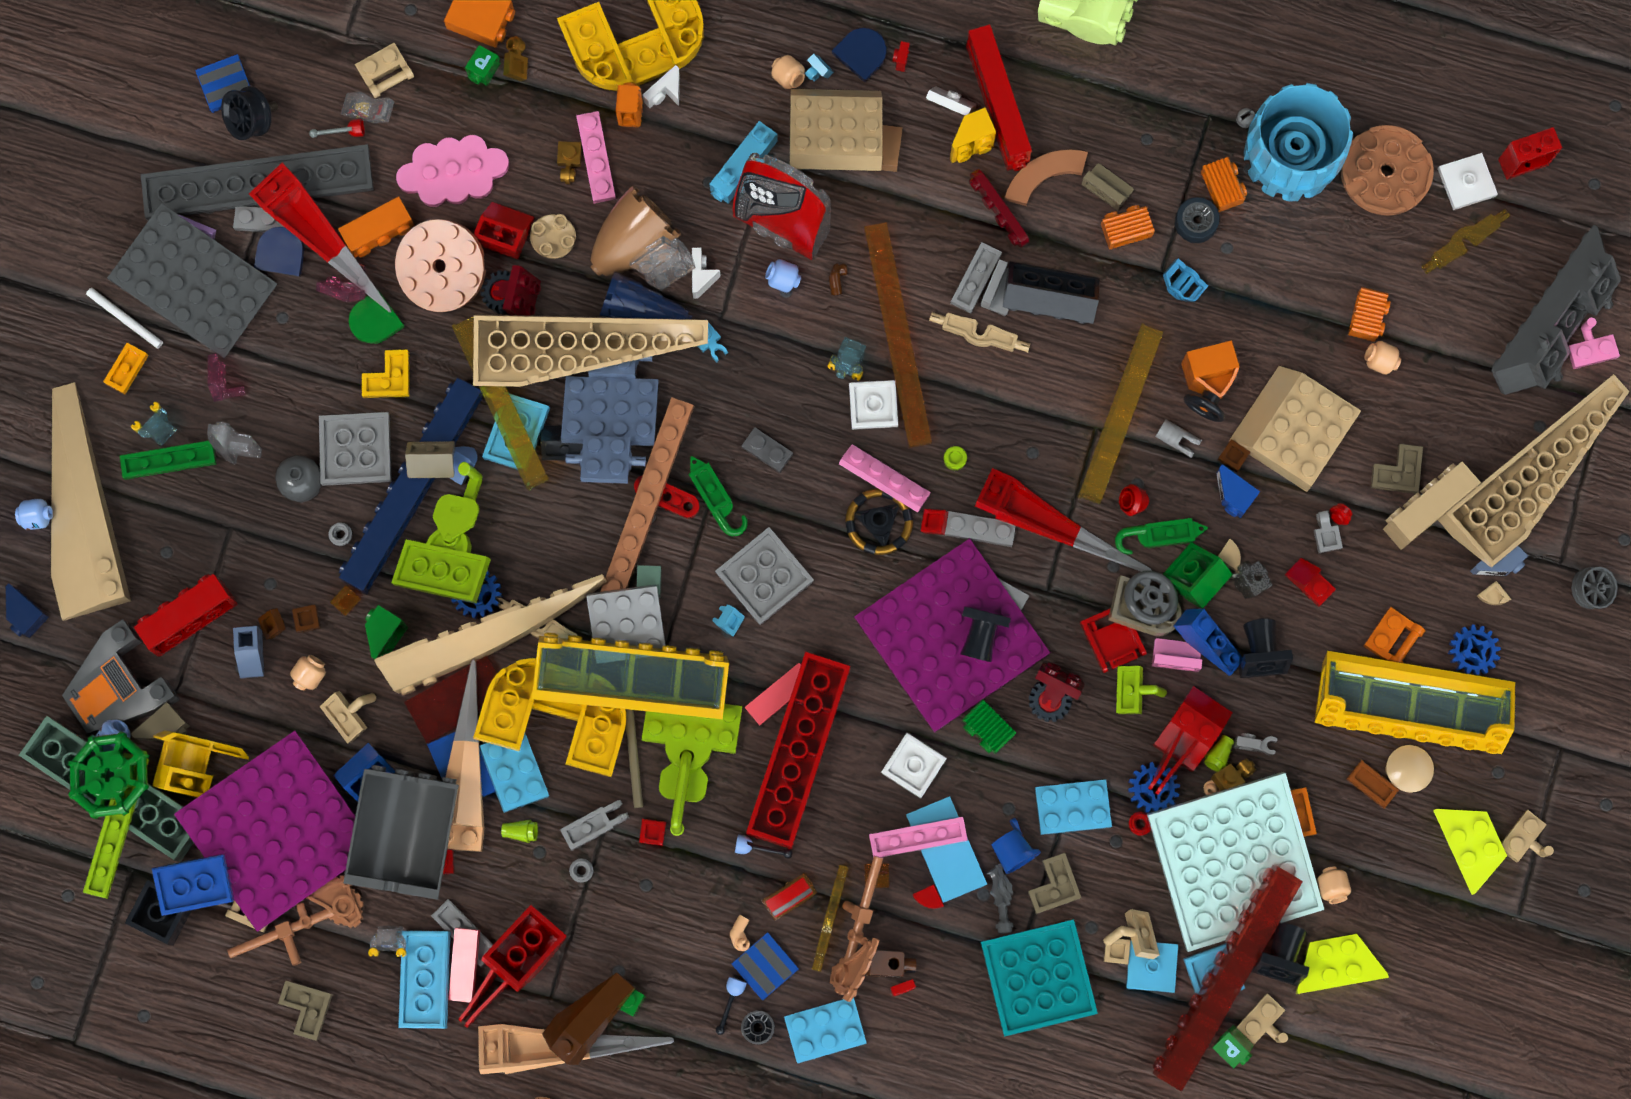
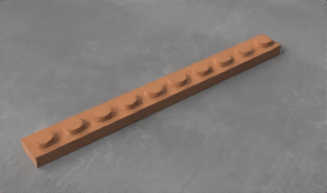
[600,397,694,592]

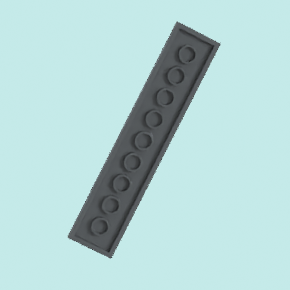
[141,144,374,220]

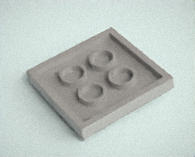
[319,412,392,486]
[715,527,814,625]
[586,584,665,664]

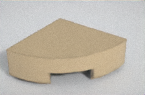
[1218,539,1241,572]
[1477,581,1511,605]

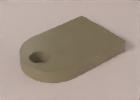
[1108,575,1181,636]

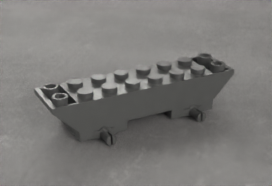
[1491,225,1621,395]

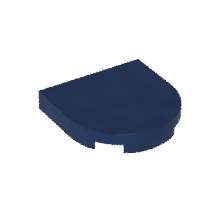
[832,28,886,82]
[254,227,304,277]

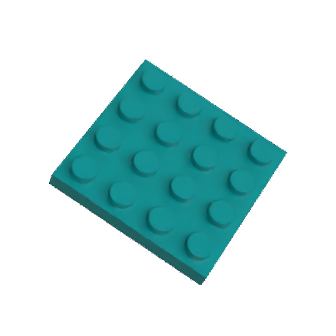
[980,920,1098,1037]

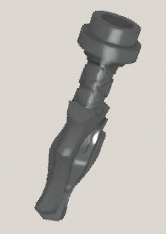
[987,863,1013,934]

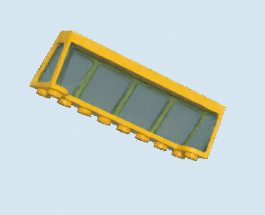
[532,633,729,719]
[1314,651,1515,754]

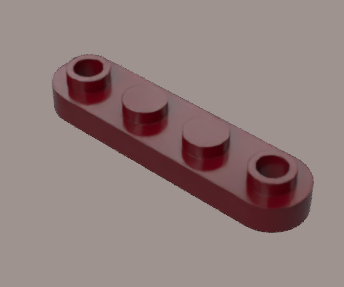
[969,169,1029,248]

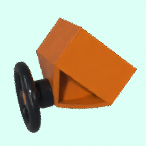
[1181,340,1240,422]

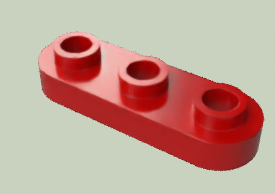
[634,475,700,519]

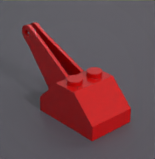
[1148,686,1233,795]
[458,905,567,1028]

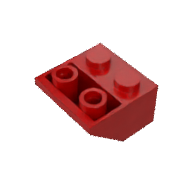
[474,202,535,259]

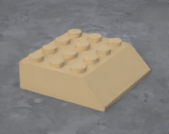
[789,89,883,171]
[1229,366,1361,492]

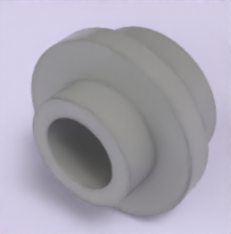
[329,523,352,546]
[569,859,594,883]

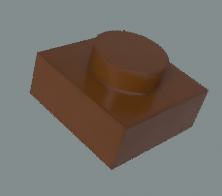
[1218,439,1250,472]
[292,604,321,633]
[258,608,286,640]

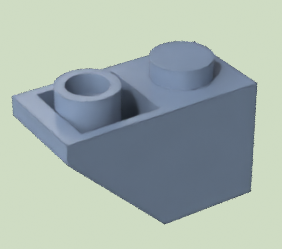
[233,626,264,679]

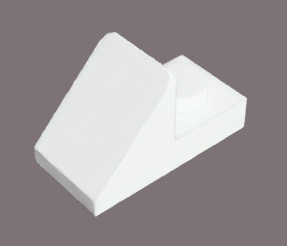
[642,65,680,108]
[692,248,721,299]

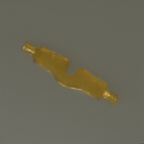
[1422,209,1510,274]
[811,865,849,972]

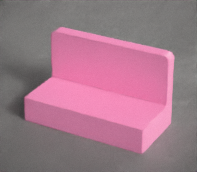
[1152,638,1202,672]

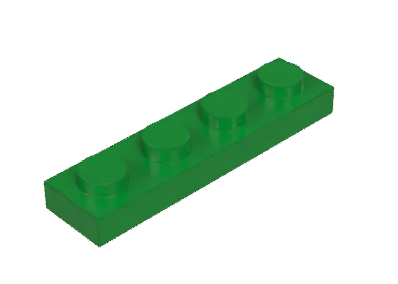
[120,440,217,480]

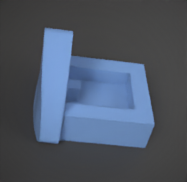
[450,446,477,485]

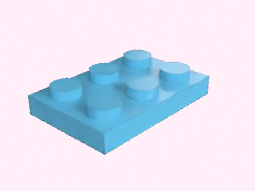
[482,392,550,473]
[479,733,549,813]
[1035,780,1112,835]
[784,997,867,1064]

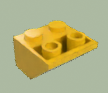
[950,108,996,163]

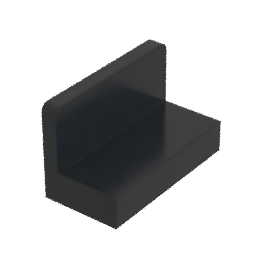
[541,425,583,460]

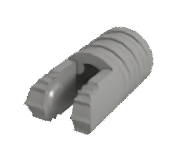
[1155,419,1202,458]

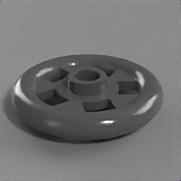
[1124,571,1178,625]

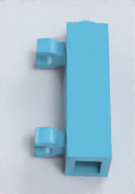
[710,121,778,204]

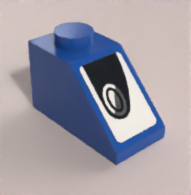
[1216,464,1260,518]

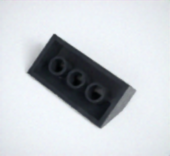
[1003,261,1100,324]

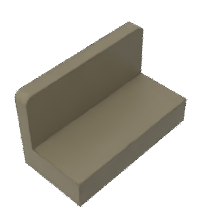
[1081,163,1134,211]
[405,441,455,478]

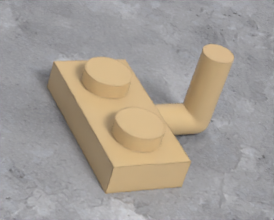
[320,691,376,744]
[1501,810,1554,862]
[1103,909,1160,959]
[1236,994,1288,1044]

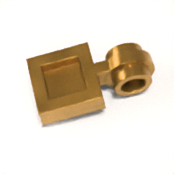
[503,36,528,81]
[557,141,582,184]
[1211,758,1256,791]

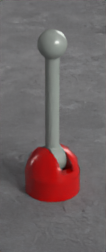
[309,118,365,138]

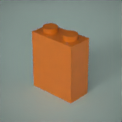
[444,0,515,48]

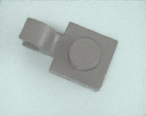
[1314,511,1343,554]
[1233,733,1277,755]

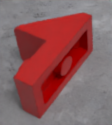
[1285,558,1336,607]

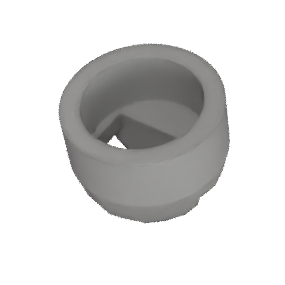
[1236,108,1255,128]

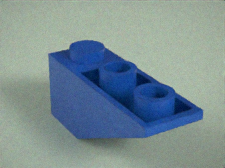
[1173,609,1243,676]

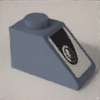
[1470,546,1528,576]

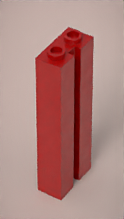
[966,24,1032,171]

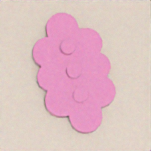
[396,135,509,207]

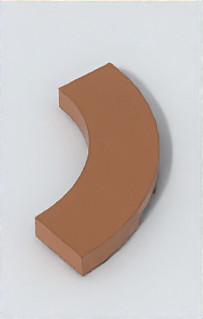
[1004,150,1088,206]

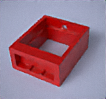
[1498,127,1562,180]

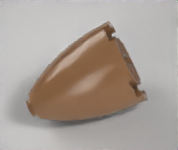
[590,185,681,276]

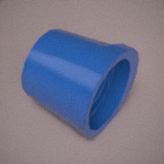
[991,818,1041,874]

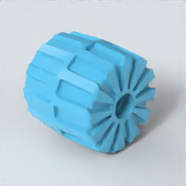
[1244,83,1353,201]

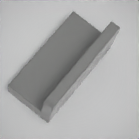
[981,259,1009,316]

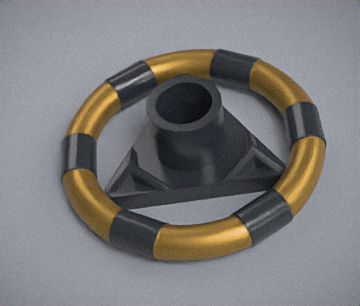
[845,488,913,555]

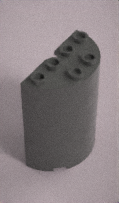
[343,765,459,900]

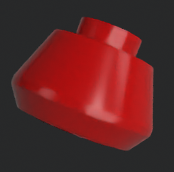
[1119,484,1149,516]

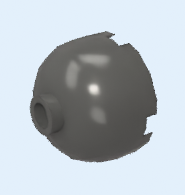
[275,455,321,503]

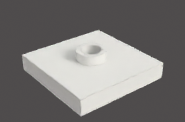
[926,86,977,115]
[1438,153,1498,210]
[849,380,898,430]
[881,733,947,798]

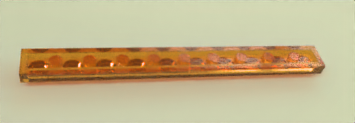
[864,222,932,448]

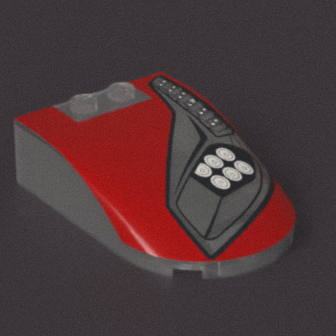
[733,153,831,260]

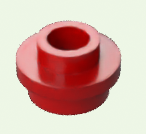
[1128,812,1151,836]

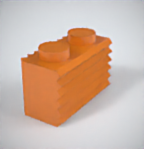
[616,83,643,127]
[1201,157,1247,212]
[1101,205,1155,250]
[1348,287,1391,342]

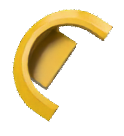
[152,730,249,797]

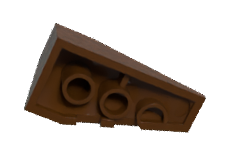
[542,972,636,1065]

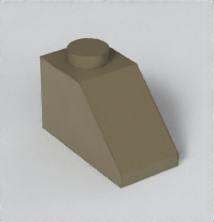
[131,702,190,741]

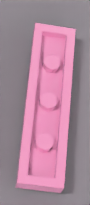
[576,111,616,204]
[839,444,931,512]
[869,817,968,858]

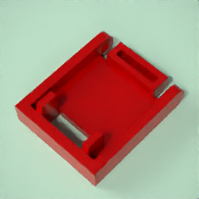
[1080,608,1147,673]

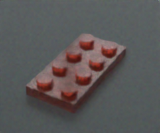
[404,656,497,744]

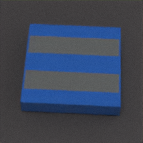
[195,54,250,113]
[732,932,799,1001]

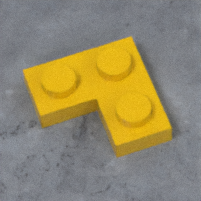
[362,350,409,398]

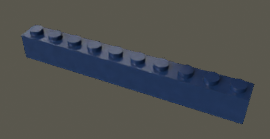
[339,378,484,595]

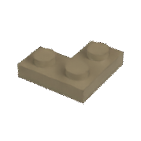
[1371,444,1423,494]
[1028,853,1081,914]
[278,980,333,1041]

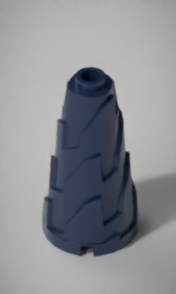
[600,272,692,319]

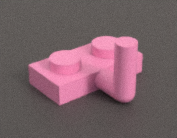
[1568,318,1620,369]

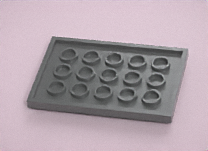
[107,203,277,359]

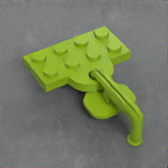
[391,462,491,604]
[642,693,742,836]

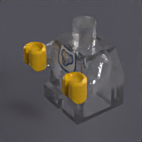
[368,926,407,957]

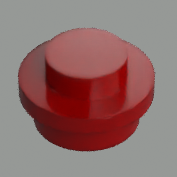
[1329,503,1352,525]

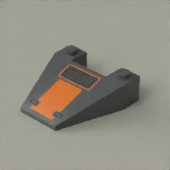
[62,619,180,734]

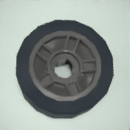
[1175,197,1220,243]

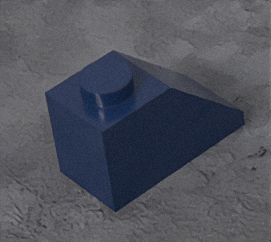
[5,583,49,638]

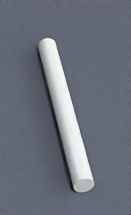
[86,288,163,349]

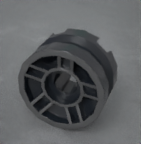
[741,1010,775,1045]

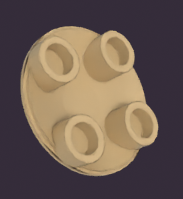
[530,214,576,259]
[1385,745,1434,793]

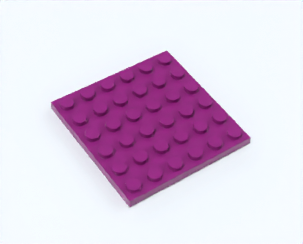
[854,538,1050,733]
[174,731,355,932]

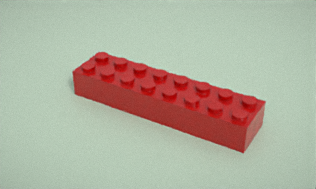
[746,652,850,849]

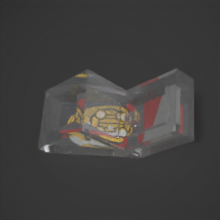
[341,92,395,124]

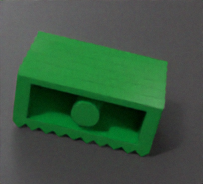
[962,699,1016,755]

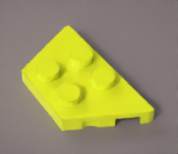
[1433,809,1507,895]
[1296,934,1389,994]

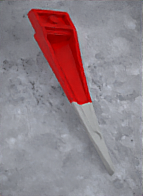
[249,163,392,313]
[975,468,1152,572]

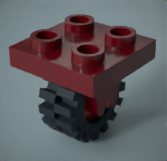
[481,265,541,316]
[1029,662,1085,722]

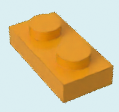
[103,343,149,395]

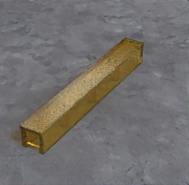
[451,317,549,491]
[1077,323,1163,505]

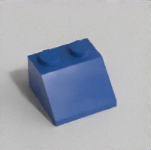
[333,743,395,802]

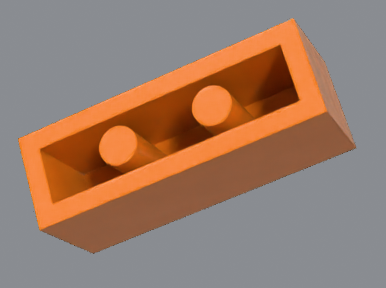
[338,196,415,258]

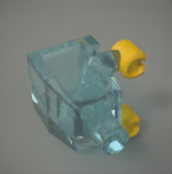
[827,337,866,381]
[131,402,177,446]

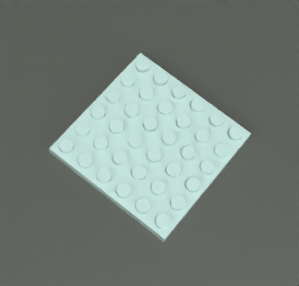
[1147,772,1324,952]

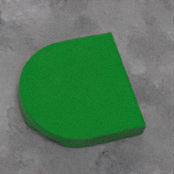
[349,289,404,344]

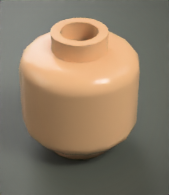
[771,55,805,89]
[1364,341,1401,375]
[290,655,326,691]
[1317,866,1351,904]

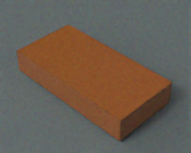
[1346,760,1399,809]

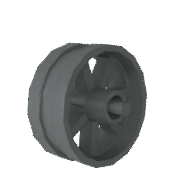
[1571,567,1618,609]

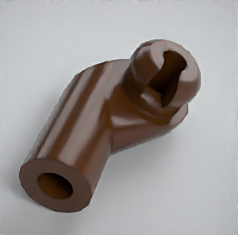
[829,263,848,295]

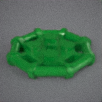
[68,731,150,819]

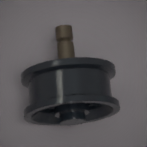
[221,86,278,140]

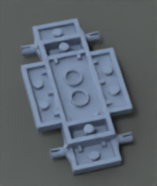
[561,356,659,484]

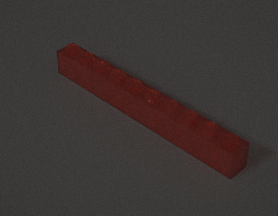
[1152,865,1303,1092]

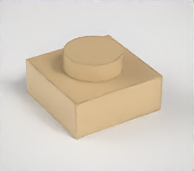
[1103,939,1130,965]

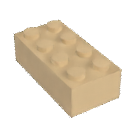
[1383,461,1481,550]

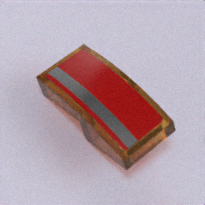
[762,872,817,920]

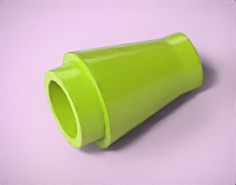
[1204,735,1234,772]
[501,820,538,843]

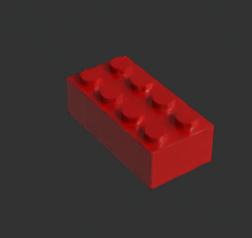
[134,574,238,657]

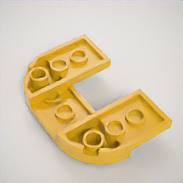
[557,0,704,91]
[473,658,626,777]

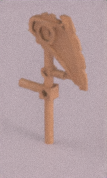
[830,855,883,1002]
[227,875,364,966]

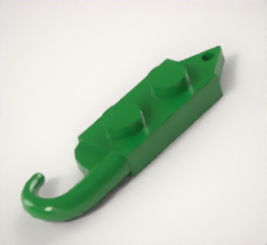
[688,456,748,536]
[1115,518,1208,554]

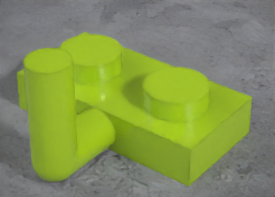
[1116,666,1167,714]

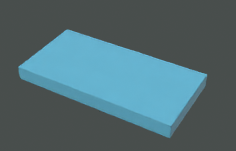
[906,796,987,903]
[398,931,451,1029]

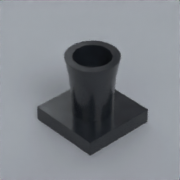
[960,606,1011,662]
[1239,618,1293,678]
[1251,923,1310,986]

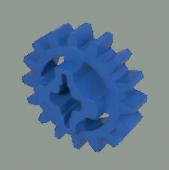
[451,570,502,619]
[1448,625,1501,676]
[1128,762,1180,813]

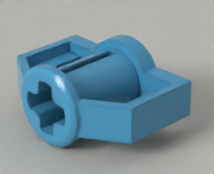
[1163,258,1208,302]

